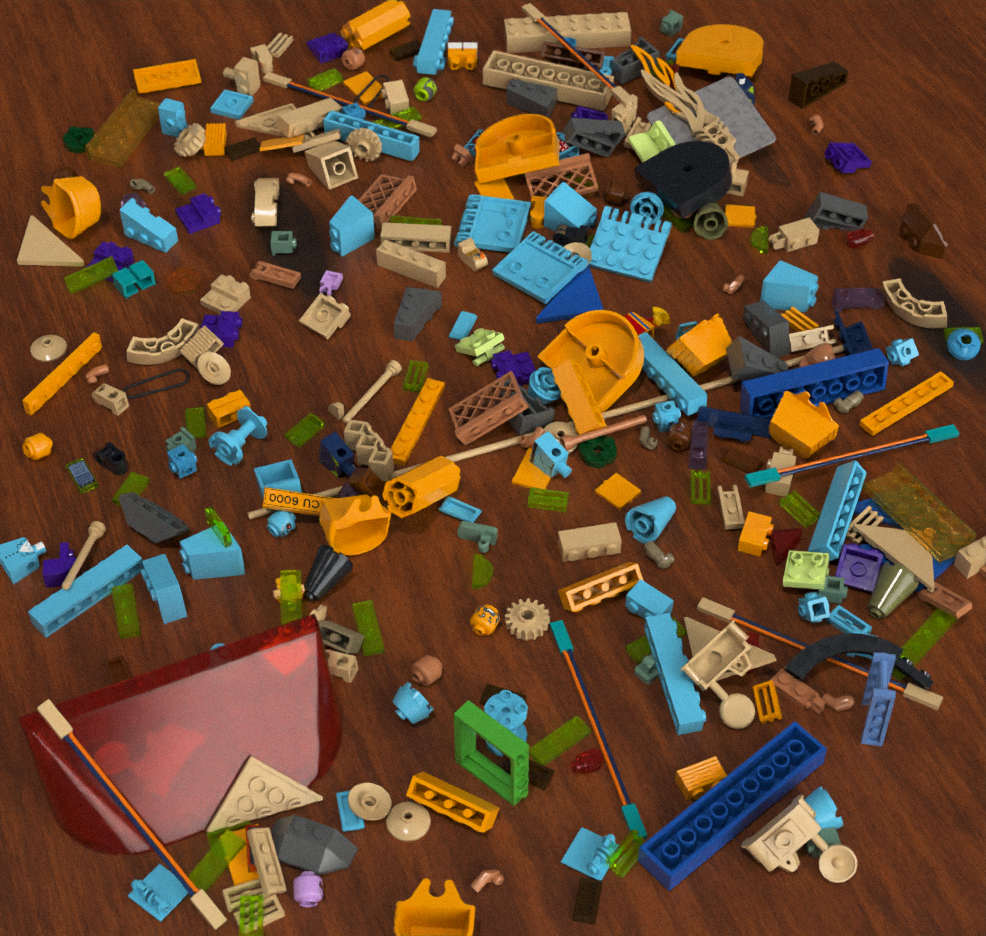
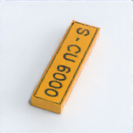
[262,487,336,517]

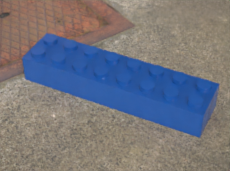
[740,348,889,419]

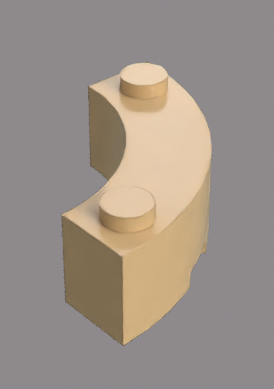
[252,178,279,227]
[883,278,947,328]
[126,318,198,365]

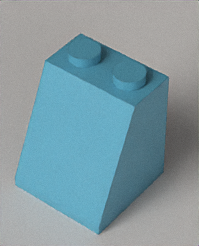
[544,182,598,234]
[329,196,375,256]
[760,260,819,312]
[179,522,245,580]

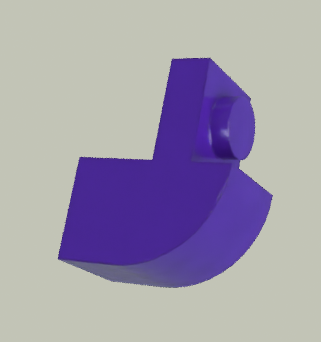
[43,542,79,588]

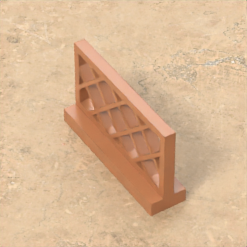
[524,153,599,198]
[358,174,417,230]
[449,371,529,446]

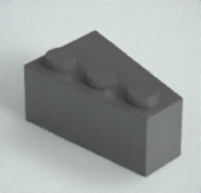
[612,36,660,84]
[506,79,557,118]
[563,118,625,158]
[805,192,868,231]
[394,287,442,341]
[743,301,790,357]
[726,336,788,381]
[492,379,555,436]

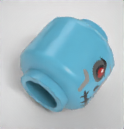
[266,510,296,538]

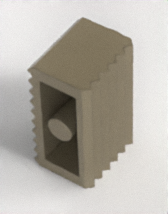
[313,620,364,654]

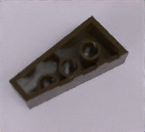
[788,62,848,109]

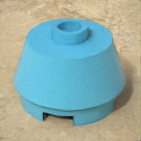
[630,192,664,224]
[528,367,561,405]
[392,682,434,724]

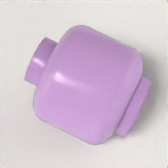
[293,871,323,907]

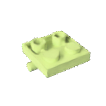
[455,328,505,367]
[783,550,830,590]

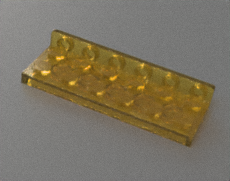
[85,89,161,168]
[862,462,977,563]

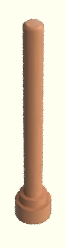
[560,415,647,451]

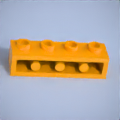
[552,359,607,435]
[558,562,643,612]
[406,772,500,833]

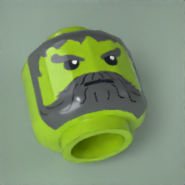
[414,77,437,101]

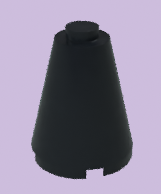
[303,544,353,602]

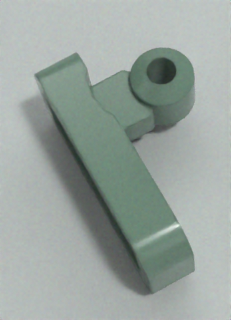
[457,521,498,553]
[634,654,659,684]

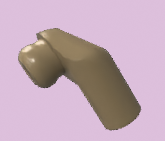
[130,179,155,194]
[639,426,658,450]

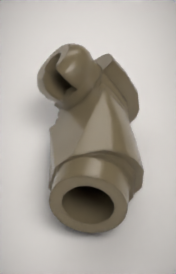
[833,390,864,414]
[644,541,674,569]

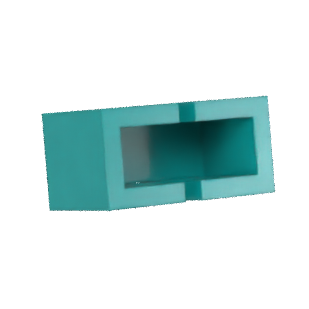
[112,260,156,298]

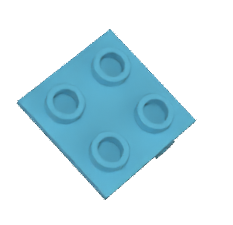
[561,827,621,881]
[128,864,189,922]

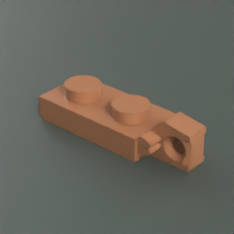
[771,668,826,714]

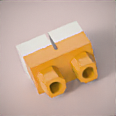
[448,43,478,70]

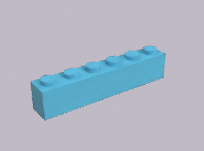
[417,9,454,75]
[323,110,420,161]
[639,332,707,416]
[808,460,867,561]
[28,545,144,638]
[644,613,706,735]

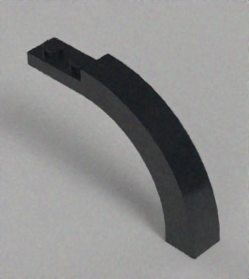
[784,633,934,690]

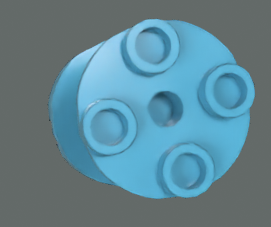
[209,406,267,466]
[484,690,528,757]

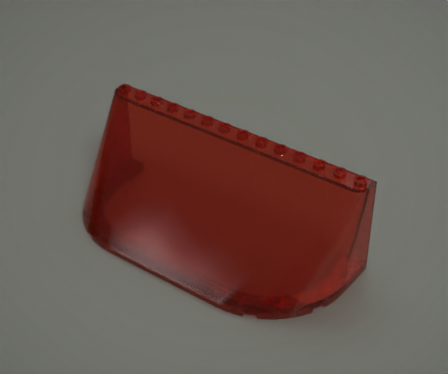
[19,614,342,855]

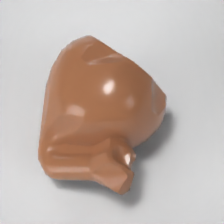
[799,343,836,368]

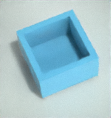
[254,459,302,501]

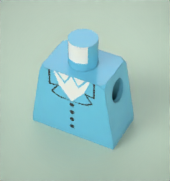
[0,537,47,584]

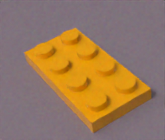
[133,59,201,94]

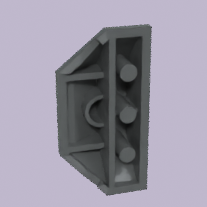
[119,492,190,543]
[270,815,358,875]

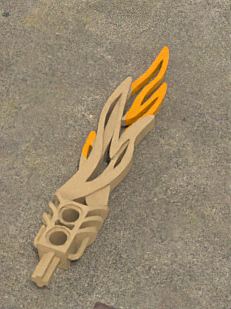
[631,45,740,162]

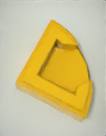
[652,307,670,324]

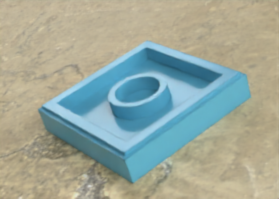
[210,90,254,120]

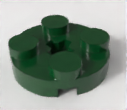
[63,126,97,153]
[579,436,617,468]

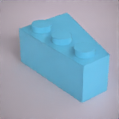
[120,198,178,253]
[140,554,188,624]

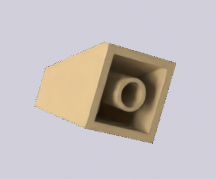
[304,140,358,190]

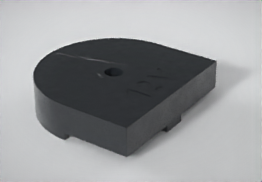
[634,141,733,219]

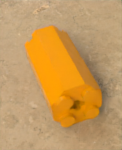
[340,0,410,51]
[382,456,461,518]

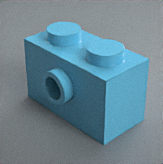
[158,98,188,137]
[625,579,674,620]

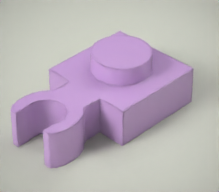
[319,270,343,296]

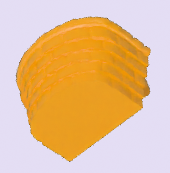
[41,176,101,239]
[666,313,732,377]
[769,391,839,459]
[319,494,392,556]
[394,878,475,936]

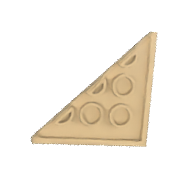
[235,103,315,139]
[17,215,85,267]
[853,524,935,593]
[684,617,777,681]
[206,755,324,832]

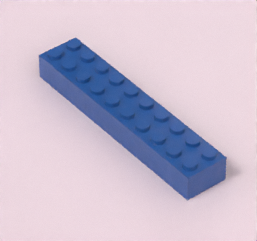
[638,721,827,891]

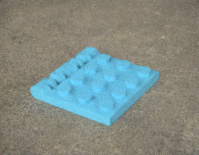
[454,194,531,253]
[588,206,672,283]
[492,231,588,304]

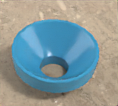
[947,328,980,360]

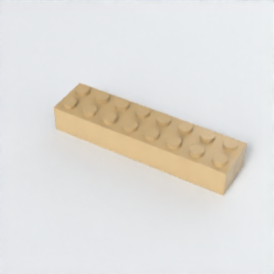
[504,12,631,53]
[483,50,614,111]

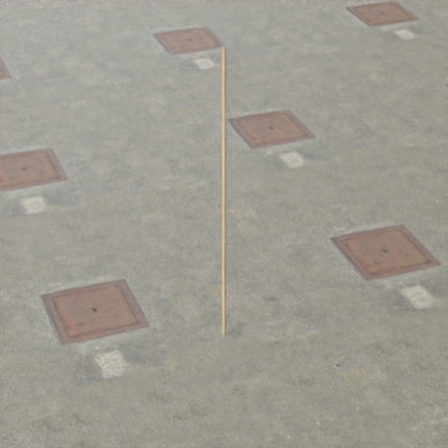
[247,345,845,520]

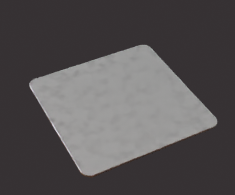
[647,77,776,160]

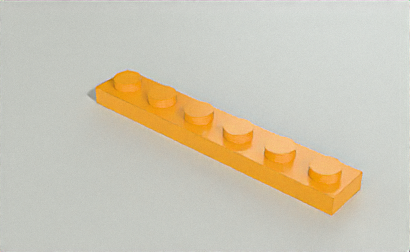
[22,332,102,416]
[859,371,954,436]
[390,378,445,466]

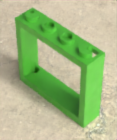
[454,700,529,806]

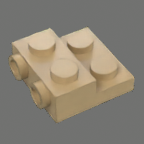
[611,94,638,140]
[200,274,251,314]
[299,293,351,340]

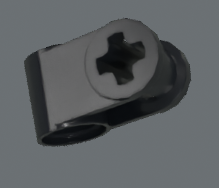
[93,442,129,475]

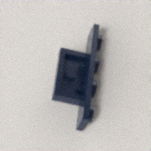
[833,310,873,355]
[697,406,771,442]

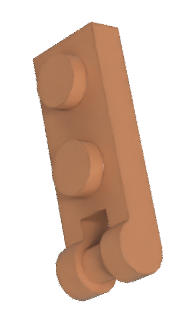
[249,261,301,289]
[917,582,972,619]

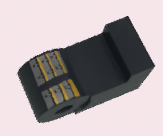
[553,224,587,246]

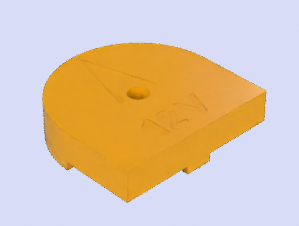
[676,24,764,76]
[475,114,559,183]
[537,310,644,413]

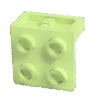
[628,120,676,163]

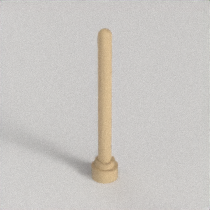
[342,360,402,424]
[62,521,106,590]

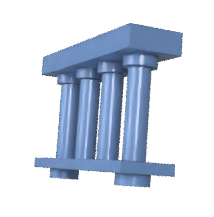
[861,652,896,746]

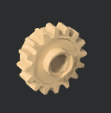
[173,123,205,157]
[346,128,382,162]
[505,598,550,641]

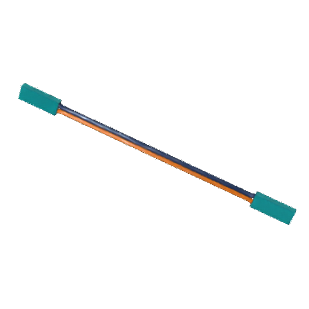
[744,424,959,488]
[550,620,648,842]

